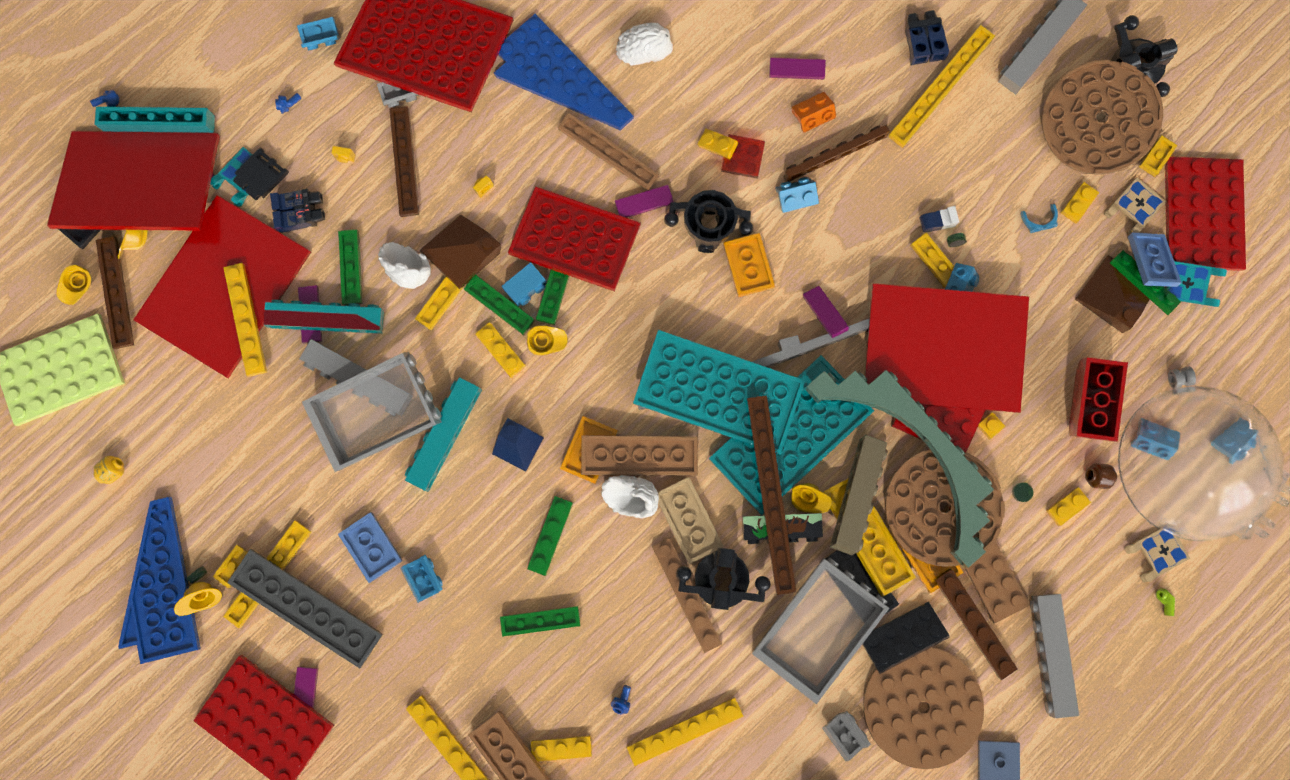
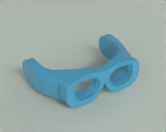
[1021,204,1058,233]

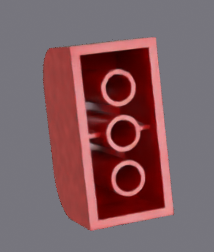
[1069,357,1128,442]

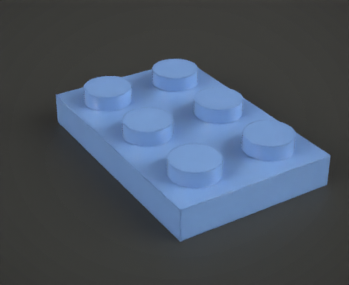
[1128,233,1182,287]
[338,512,403,583]

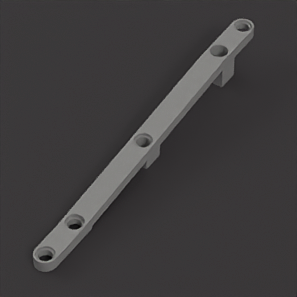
[638,319,869,410]

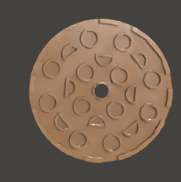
[1042,60,1163,175]
[885,450,1005,566]
[863,647,984,769]

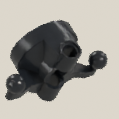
[1111,15,1178,97]
[664,190,754,253]
[676,548,771,610]

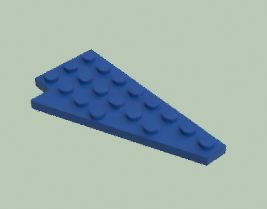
[494,14,634,131]
[118,497,201,664]

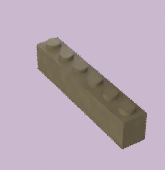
[830,435,888,555]

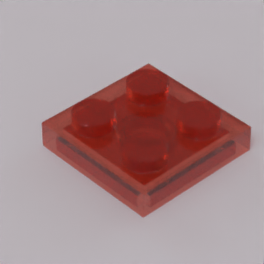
[721,134,765,179]

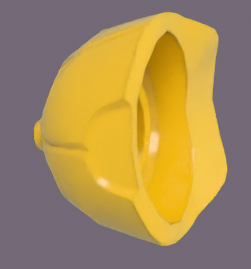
[56,265,91,305]
[527,326,568,355]
[791,483,832,513]

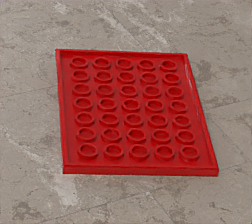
[334,0,514,113]
[47,131,220,231]
[133,195,311,379]
[865,284,1029,413]

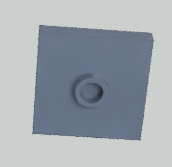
[978,740,1020,780]

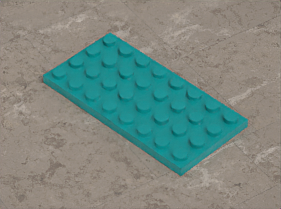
[633,330,805,454]
[709,355,874,516]

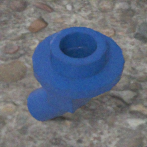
[90,90,119,107]
[275,93,301,114]
[611,685,631,715]

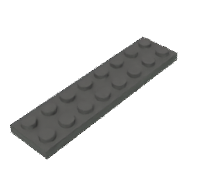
[227,549,383,669]

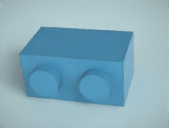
[502,262,547,307]

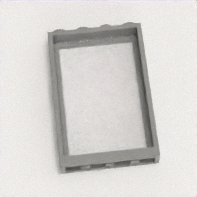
[302,352,442,472]
[752,557,889,704]

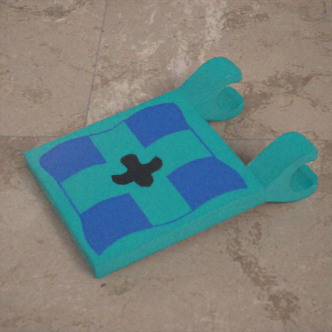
[210,147,253,207]
[1166,261,1227,307]

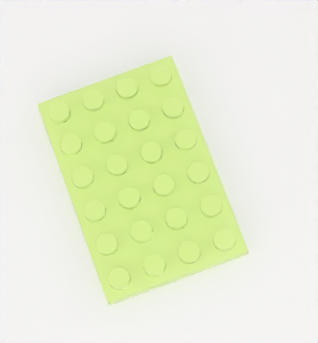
[0,314,125,426]

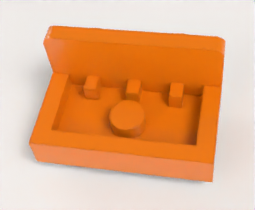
[791,92,836,133]

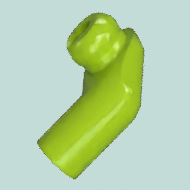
[1156,588,1175,616]

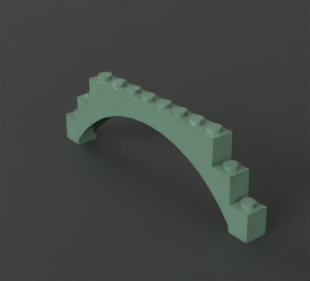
[805,370,994,568]

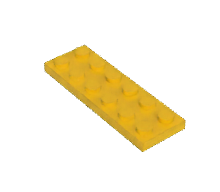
[824,478,916,597]

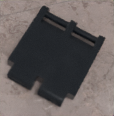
[233,148,289,200]

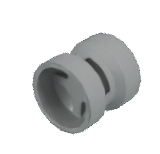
[1168,366,1196,389]

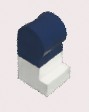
[919,206,959,232]

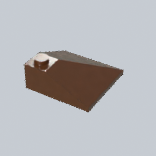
[420,215,501,289]
[1075,255,1150,333]

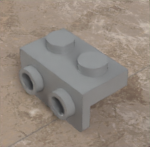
[377,82,419,108]
[822,711,871,761]

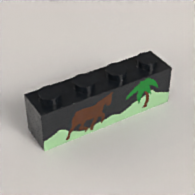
[742,513,823,544]

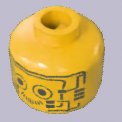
[93,455,124,484]

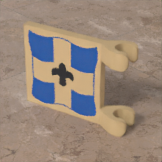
[1104,177,1166,235]
[1124,524,1190,582]

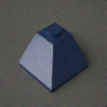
[492,418,544,472]

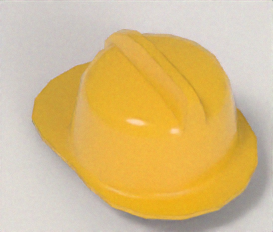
[118,230,148,259]
[174,582,222,616]

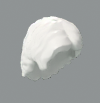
[616,22,673,65]
[378,242,431,289]
[601,475,659,519]

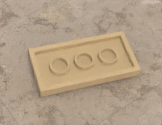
[658,477,724,564]

